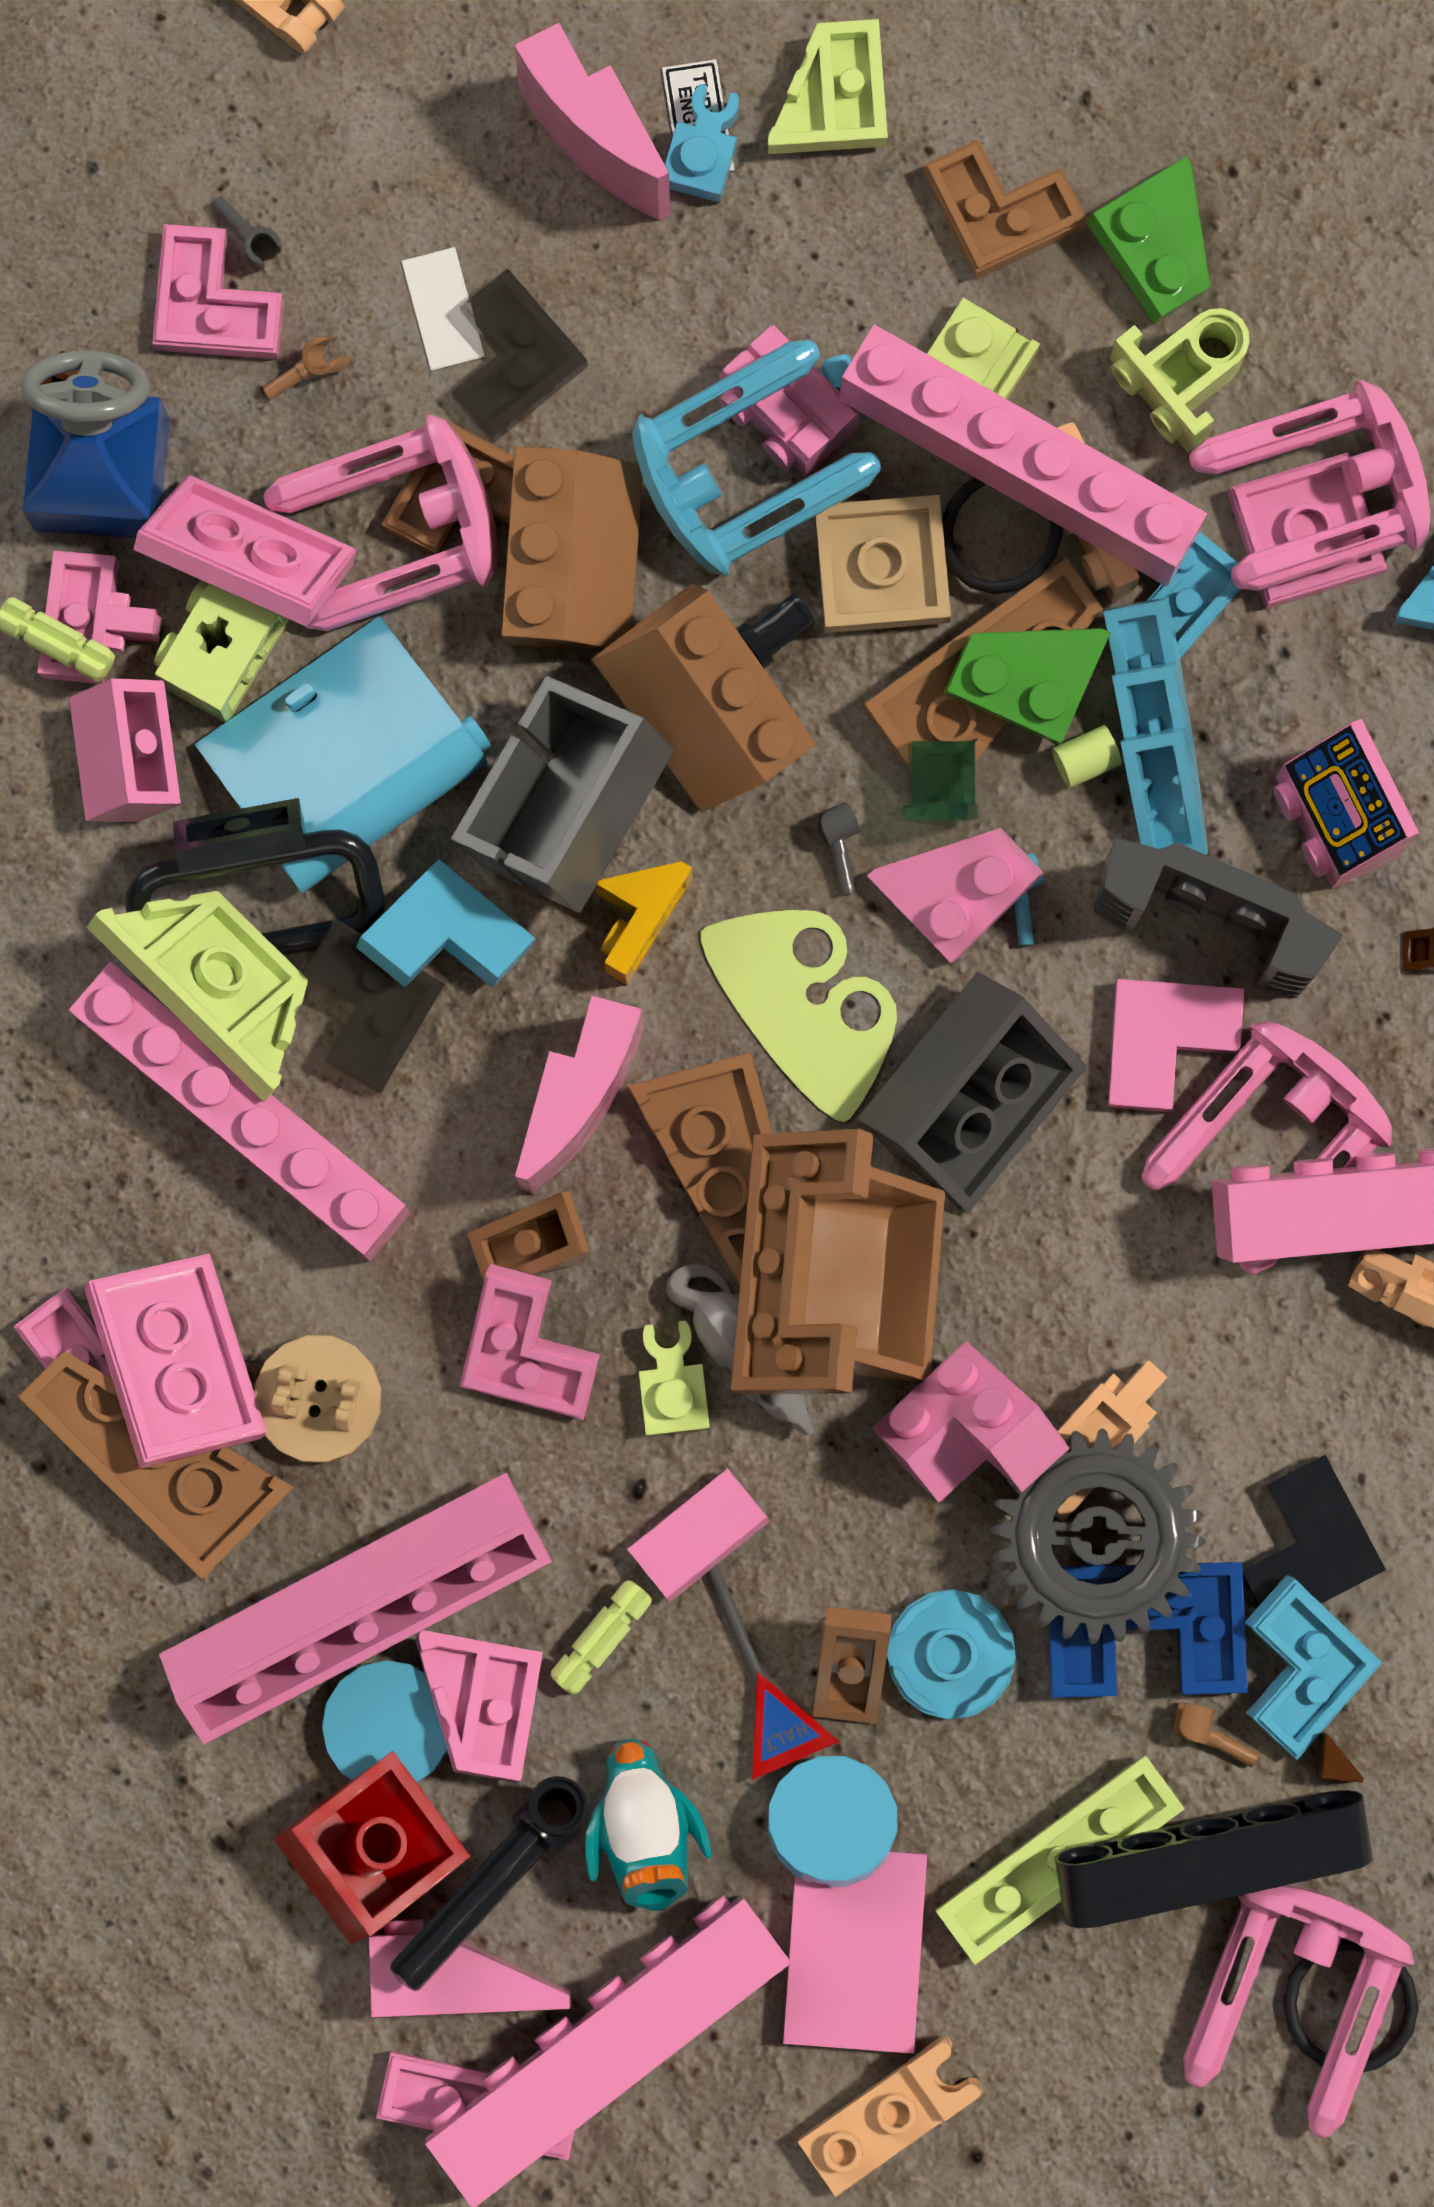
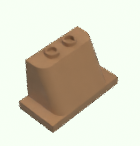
[731,1129,945,1395]

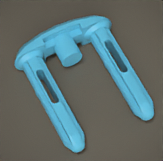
[632,339,881,576]

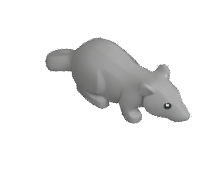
[666,1264,814,1435]

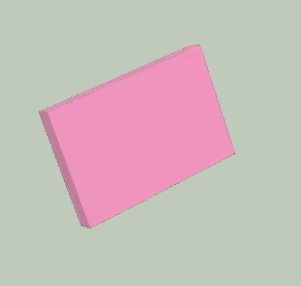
[133,475,357,626]
[84,1253,267,1469]
[783,1851,927,2054]

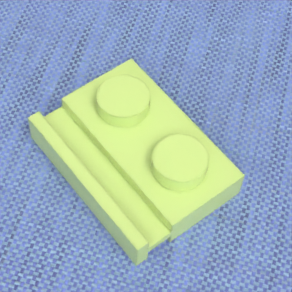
[927,297,1040,400]

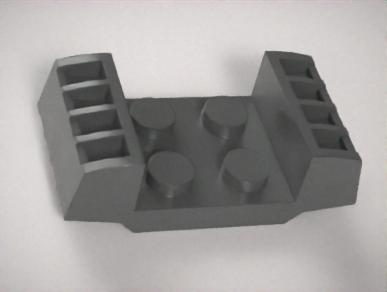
[1093,837,1343,998]

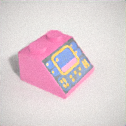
[1274,718,1419,889]

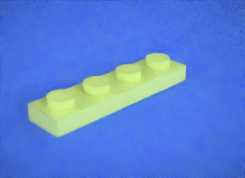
[935,1755,1185,1965]

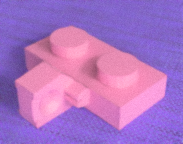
[37,550,162,684]

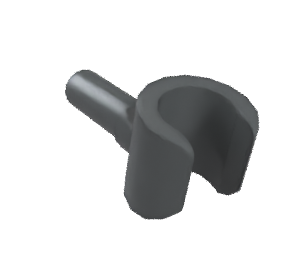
[211,196,282,269]
[818,802,860,896]

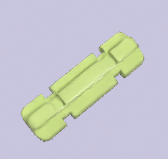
[0,597,115,682]
[550,1580,652,1695]

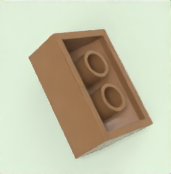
[501,446,643,652]
[591,584,816,812]

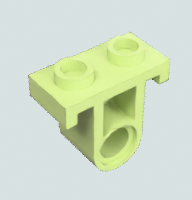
[1110,308,1250,453]

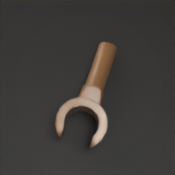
[263,336,350,400]
[1173,1702,1259,1767]

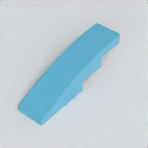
[1103,597,1208,855]

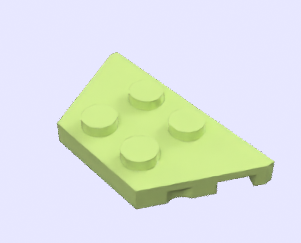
[86,891,308,1102]

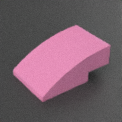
[514,23,670,221]
[515,996,644,1194]

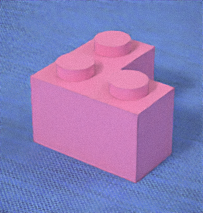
[872,1341,1070,1503]

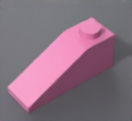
[369,1919,572,2017]

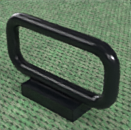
[125,798,384,955]

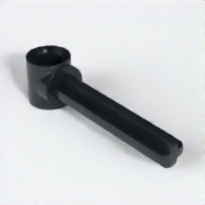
[390,1776,587,1992]

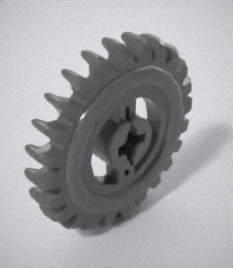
[990,1428,1205,1644]

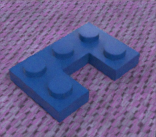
[1048,1562,1248,1698]

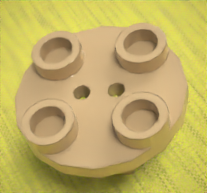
[254,1335,382,1463]

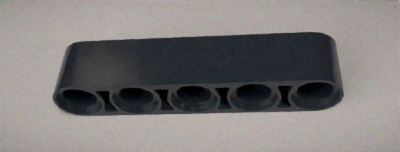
[1054,1790,1373,1928]

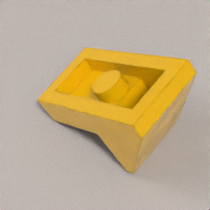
[595,861,693,985]

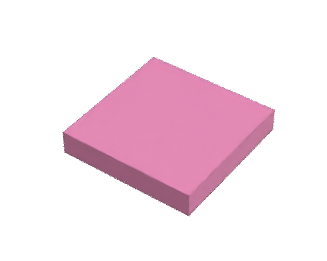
[1227,452,1387,610]

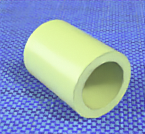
[1051,725,1122,788]

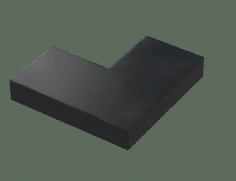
[1243,1455,1386,1607]

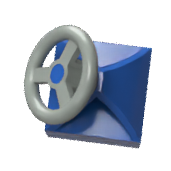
[20,350,170,538]

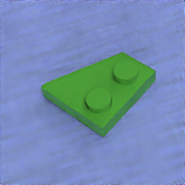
[1086,156,1210,325]

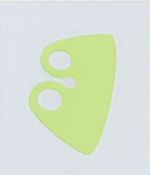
[701,910,897,1122]

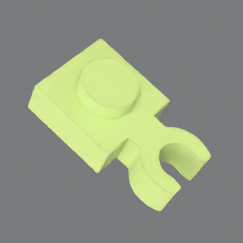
[639,1321,710,1437]

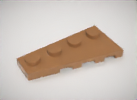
[861,557,1103,808]
[628,1052,773,1287]
[17,1350,294,1580]

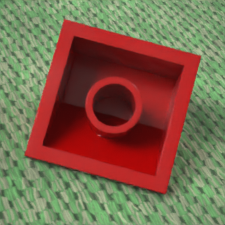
[273,1751,471,1945]

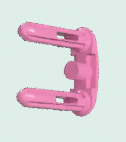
[1189,380,1430,591]
[263,414,498,631]
[1142,1021,1392,1275]
[1183,1885,1415,2138]

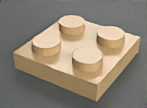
[815,495,951,633]

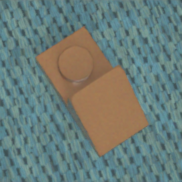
[467,1191,590,1282]
[812,1607,892,1724]

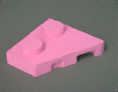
[867,827,1044,963]
[416,1630,543,1783]

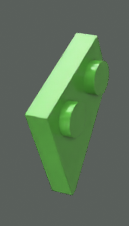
[944,628,1111,745]

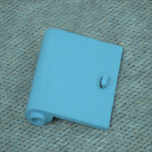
[194,616,491,894]

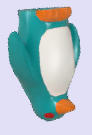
[585,1738,712,1911]

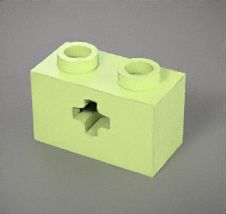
[154,580,290,723]

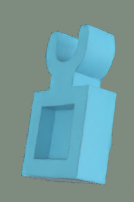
[665,84,739,203]

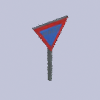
[707,1565,840,1781]

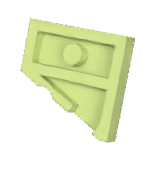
[768,19,888,154]

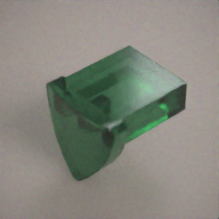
[903,741,979,825]

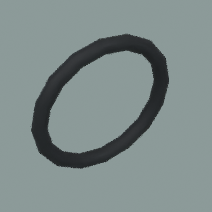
[942,477,1064,594]
[1283,1938,1419,2072]

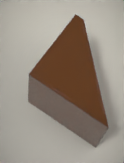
[1403,928,1434,972]
[1317,1732,1364,1783]

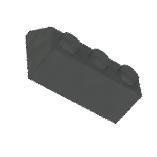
[857,972,1087,1214]

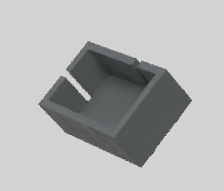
[451,676,675,913]

